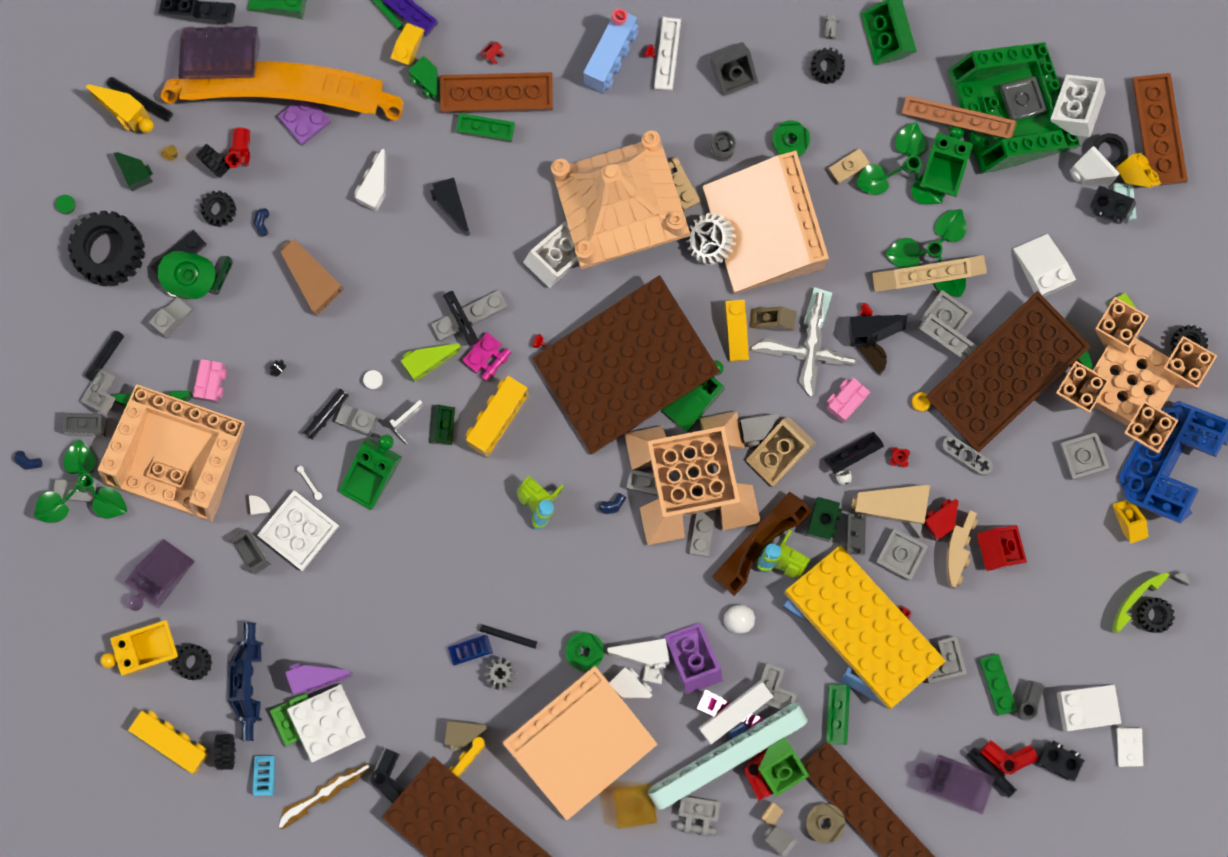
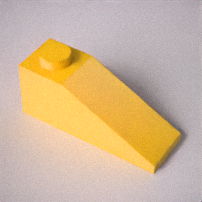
[724,300,749,362]

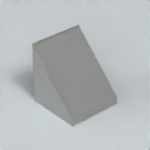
[909,522,922,538]
[1171,572,1190,585]

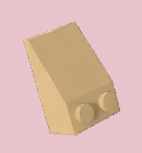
[746,417,816,487]

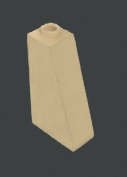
[851,485,930,525]

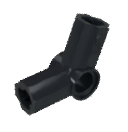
[371,748,404,804]

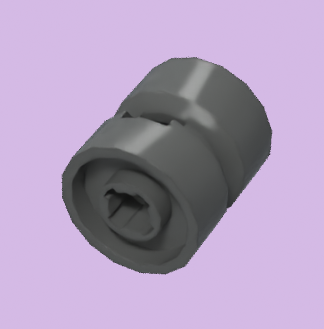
[710,131,736,162]

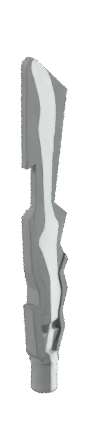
[799,292,824,397]
[751,337,855,366]

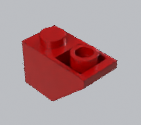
[924,499,958,542]

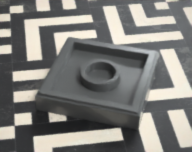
[999,77,1047,121]

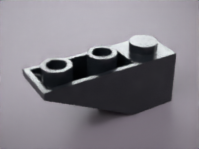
[849,315,907,346]

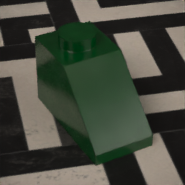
[113,152,153,191]

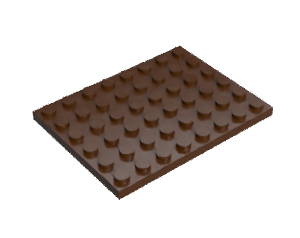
[532,275,721,455]

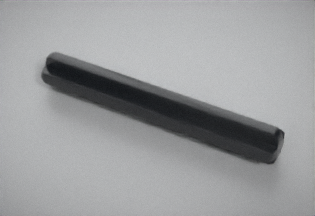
[107,77,173,121]

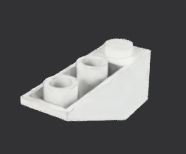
[354,149,386,212]

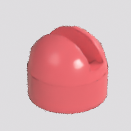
[612,9,627,26]

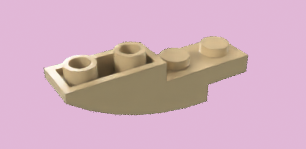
[946,510,978,589]

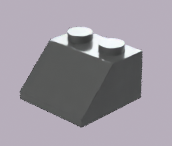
[708,42,758,96]

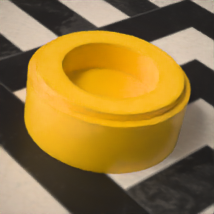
[911,392,931,412]

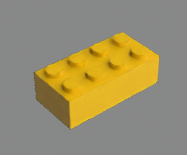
[465,376,529,458]

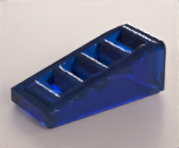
[448,635,493,666]

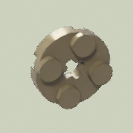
[805,804,845,843]

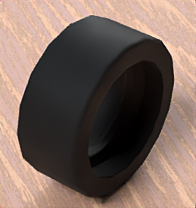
[1091,133,1128,169]

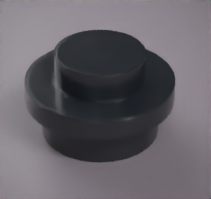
[269,359,286,377]

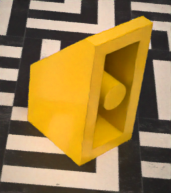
[391,23,425,65]
[1112,499,1149,544]

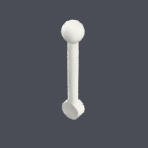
[297,465,322,500]

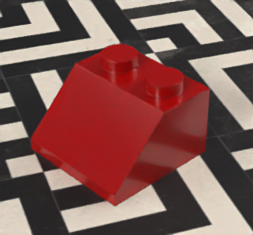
[977,525,1027,571]

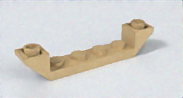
[872,255,987,292]

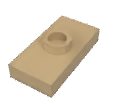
[828,148,870,185]

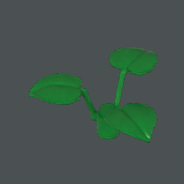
[856,122,943,205]
[886,209,967,297]
[34,440,127,523]

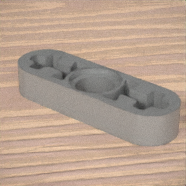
[942,436,993,476]

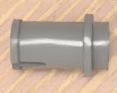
[824,14,839,39]

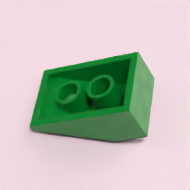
[248,0,306,19]

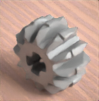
[484,657,517,691]

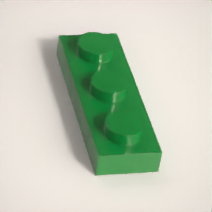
[456,113,515,142]
[979,654,1017,716]
[826,685,850,745]

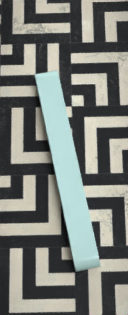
[647,703,808,810]

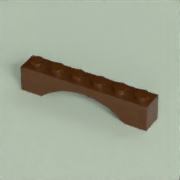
[712,491,812,596]

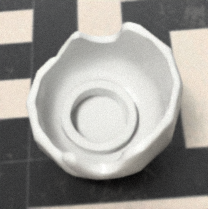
[724,605,755,634]

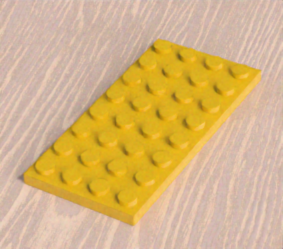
[784,545,946,710]

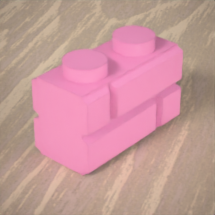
[193,359,227,403]
[827,378,870,423]

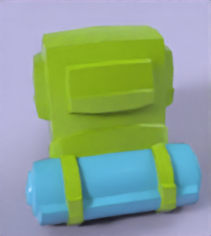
[516,476,564,530]
[756,530,810,579]

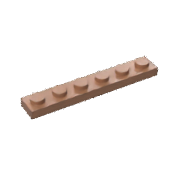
[902,95,1017,139]

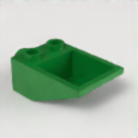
[920,126,973,197]
[662,360,725,432]
[338,434,402,510]

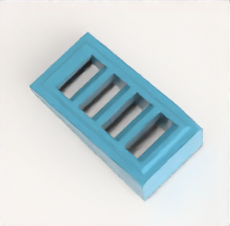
[253,756,275,796]

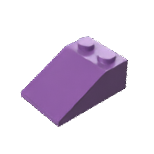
[664,623,723,694]
[286,663,354,696]

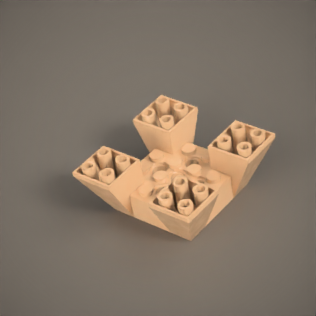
[1056,297,1217,454]
[625,411,761,546]

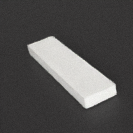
[654,17,681,92]
[699,681,773,744]

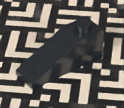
[430,178,470,236]

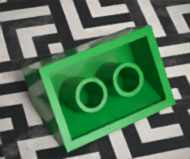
[861,0,917,65]

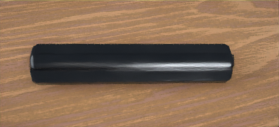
[84,331,124,381]

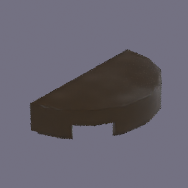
[856,343,887,376]

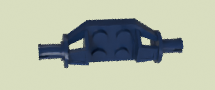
[228,622,263,741]

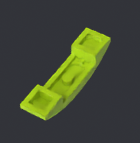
[1112,573,1170,634]

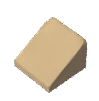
[761,803,783,826]

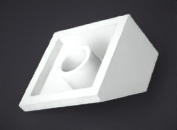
[1070,146,1120,186]

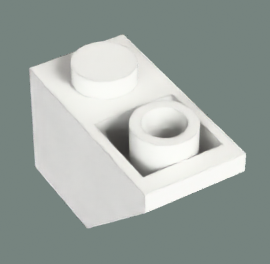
[609,667,653,699]

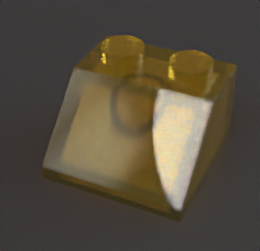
[612,784,657,829]

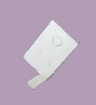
[389,400,424,445]
[1116,727,1143,767]

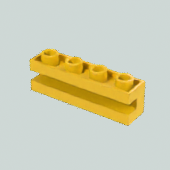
[128,710,209,774]

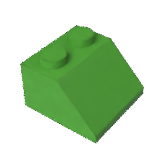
[759,737,809,797]

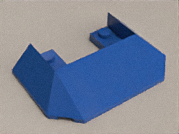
[1119,401,1228,524]

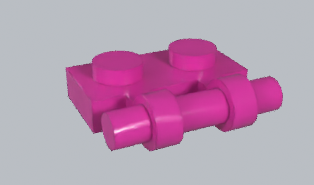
[462,332,511,381]

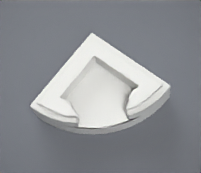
[249,495,271,515]
[643,666,662,684]

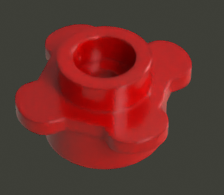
[889,447,910,468]

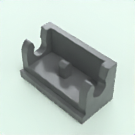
[845,513,866,555]

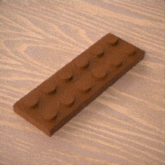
[440,72,553,113]
[1132,73,1188,186]

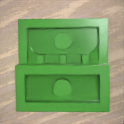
[269,693,309,747]

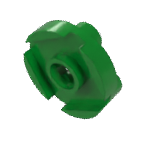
[772,120,810,157]
[566,632,604,671]

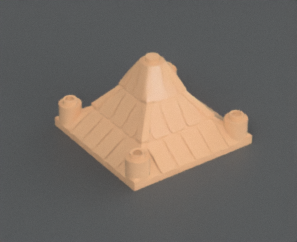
[551,131,691,270]

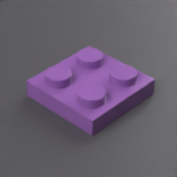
[278,100,331,145]

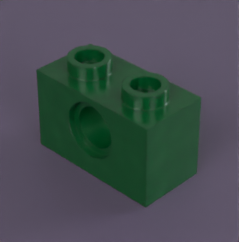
[806,497,842,542]

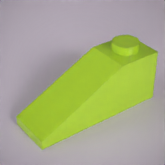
[401,343,462,382]

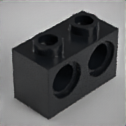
[1090,185,1136,224]
[1035,741,1085,782]

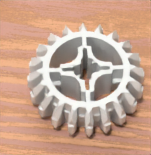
[686,213,737,265]

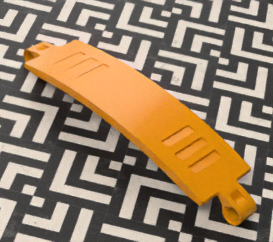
[161,61,404,120]

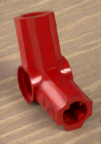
[226,127,250,168]
[980,740,1038,775]
[743,746,774,801]

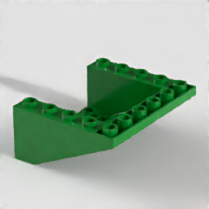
[947,42,1081,174]

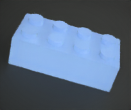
[583,8,639,94]

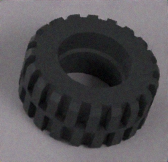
[68,211,145,287]

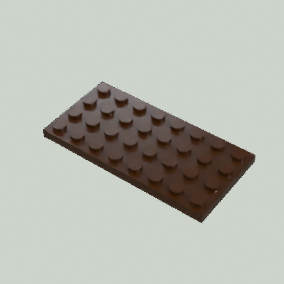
[925,291,1091,452]
[381,756,552,857]

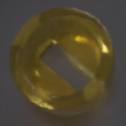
[161,145,178,161]

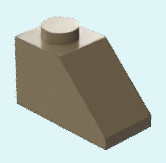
[751,306,796,331]
[445,721,488,750]

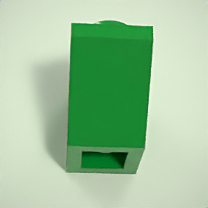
[408,55,438,102]

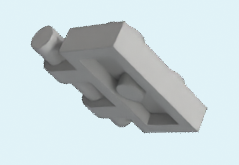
[676,797,721,836]

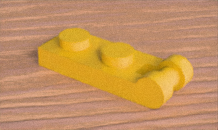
[449,737,485,777]

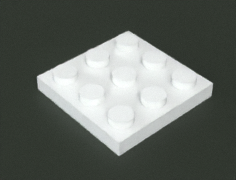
[257,490,340,571]
[287,684,366,763]

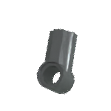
[1017,680,1044,721]

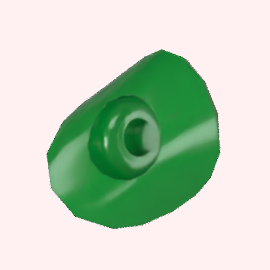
[158,251,216,299]

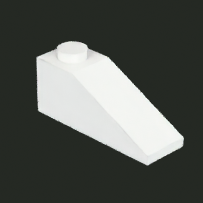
[608,639,669,670]

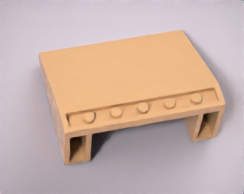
[703,151,829,294]
[98,384,245,522]
[503,666,658,820]

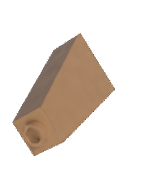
[281,239,344,316]

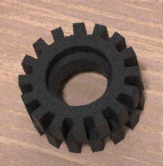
[810,47,845,84]
[196,144,230,178]
[200,190,236,227]
[1170,325,1208,351]
[1137,598,1175,633]
[175,645,212,681]
[214,734,235,770]

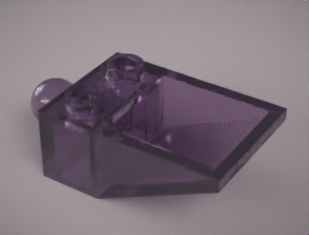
[125,539,195,611]
[915,754,995,815]

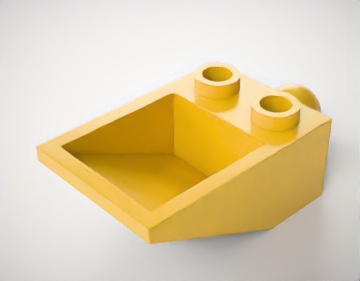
[86,84,154,133]
[100,620,178,677]

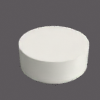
[363,370,383,390]

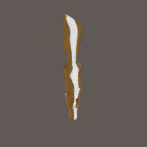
[279,763,371,829]

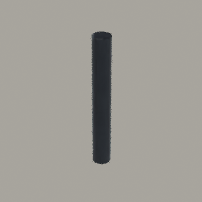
[480,624,538,649]

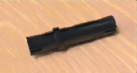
[443,291,480,346]
[303,388,349,440]
[966,747,1017,798]

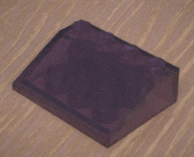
[178,26,260,79]

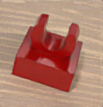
[479,41,504,64]

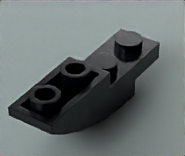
[159,0,236,25]

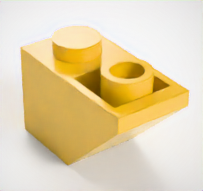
[1116,153,1162,188]

